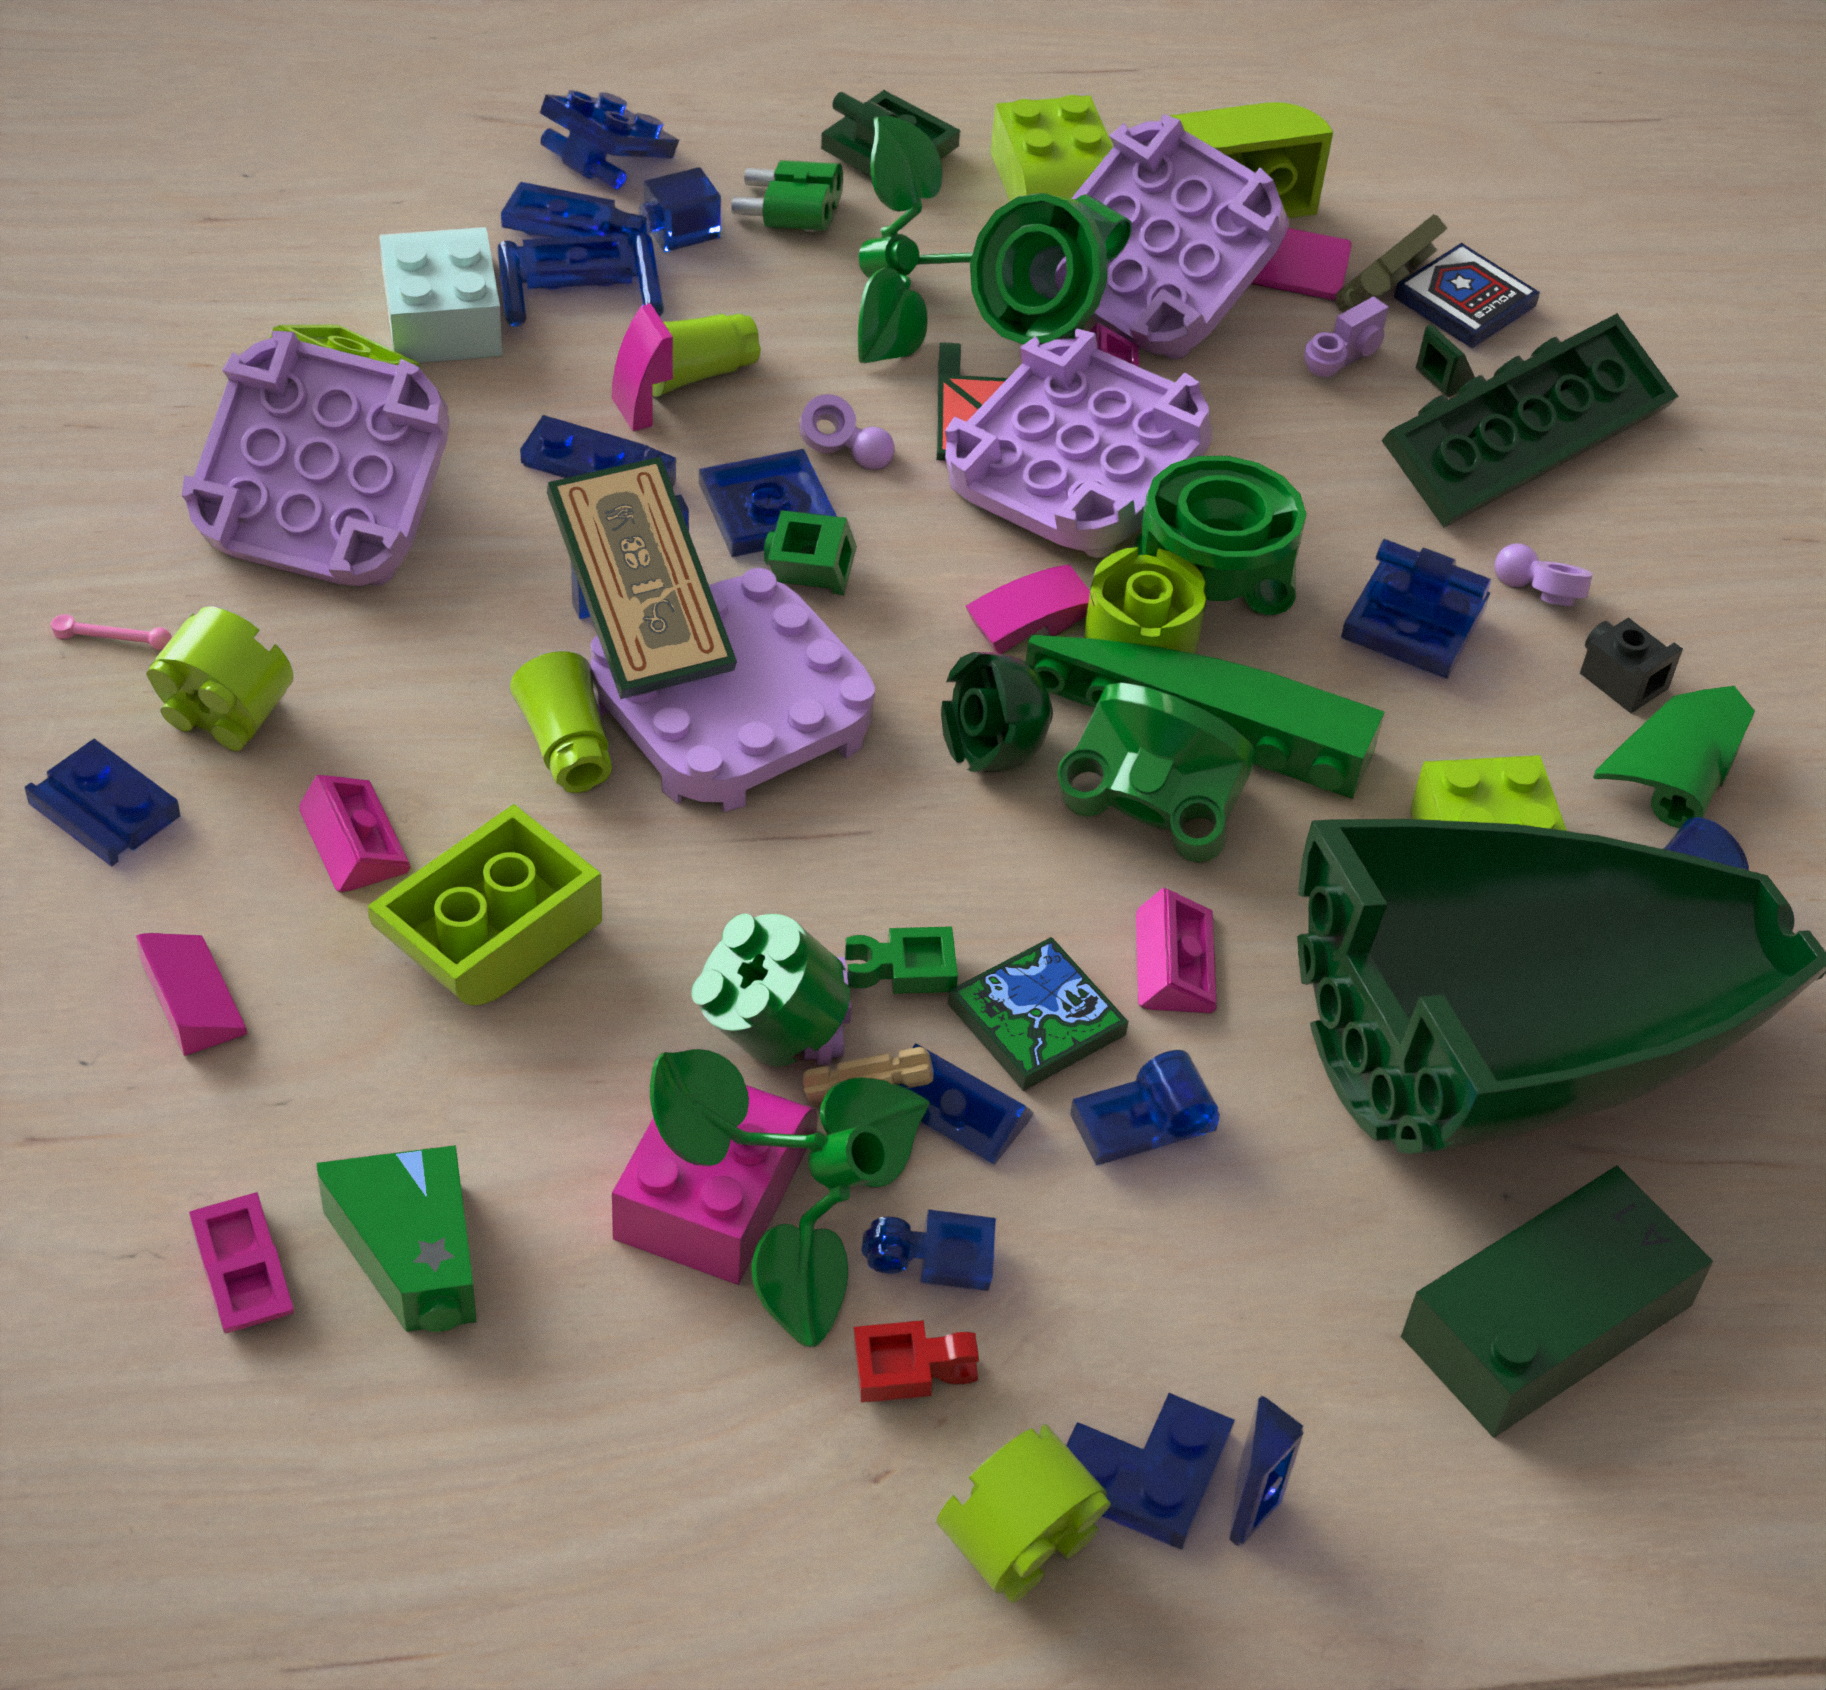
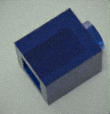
[638,167,721,252]

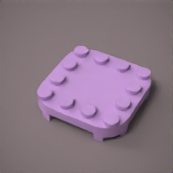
[1055,114,1289,359]
[945,329,1212,558]
[181,331,450,586]
[591,568,875,812]

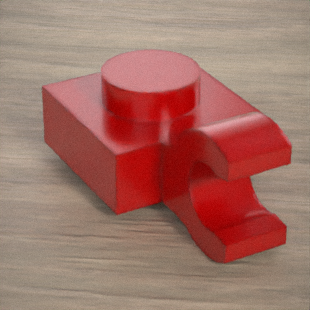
[854,1320,979,1403]

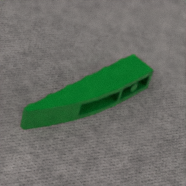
[1025,635,1385,799]

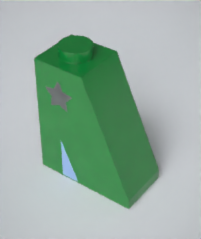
[316,1145,477,1332]

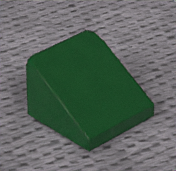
[1416,324,1475,397]

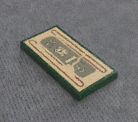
[547,456,737,699]

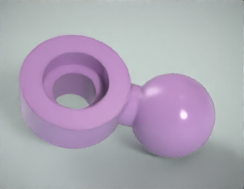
[799,394,895,470]
[1494,543,1593,606]

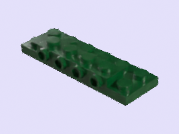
[1381,313,1679,528]

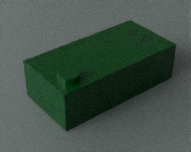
[1401,1165,1713,1438]

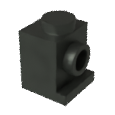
[1580,617,1683,713]

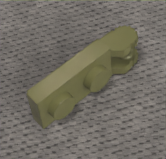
[1335,214,1448,313]

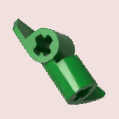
[1593,686,1755,829]

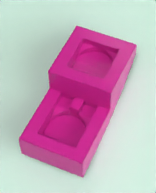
[612,303,673,432]
[965,564,1095,654]
[189,1192,294,1334]

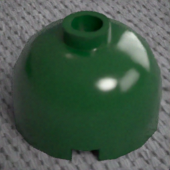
[941,652,1053,772]

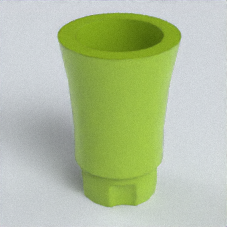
[652,314,761,397]
[510,651,612,793]

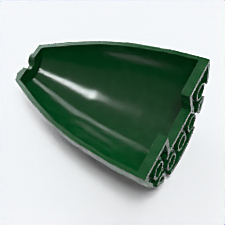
[1297,819,1826,1154]

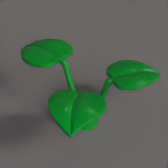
[858,116,973,363]
[650,1049,929,1348]

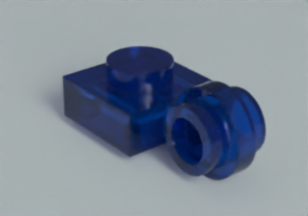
[861,1209,996,1291]

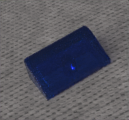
[899,1043,1034,1165]
[1229,1396,1304,1546]

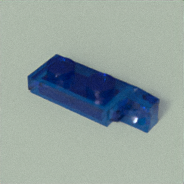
[500,182,648,253]
[520,415,677,488]

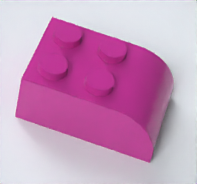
[612,1085,817,1285]

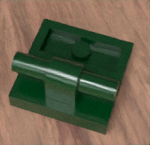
[821,90,960,176]

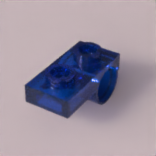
[1070,1050,1220,1166]

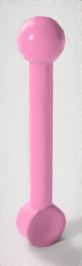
[51,614,172,650]

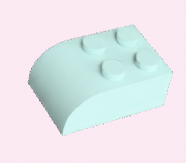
[379,227,502,363]

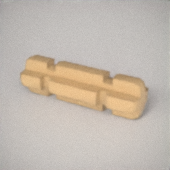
[803,1047,933,1107]

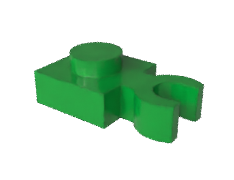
[844,926,958,994]

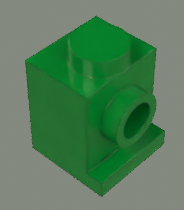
[764,510,857,596]

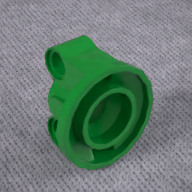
[970,193,1132,345]
[1134,456,1307,615]
[1057,683,1258,863]

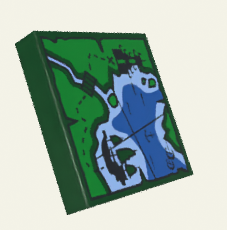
[948,937,1129,1091]

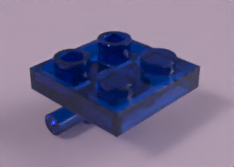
[540,90,679,189]
[1341,539,1491,679]

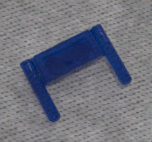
[497,233,664,327]

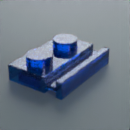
[24,738,181,867]

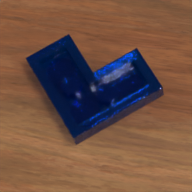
[1066,1393,1235,1550]

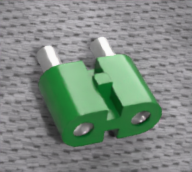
[731,160,843,232]

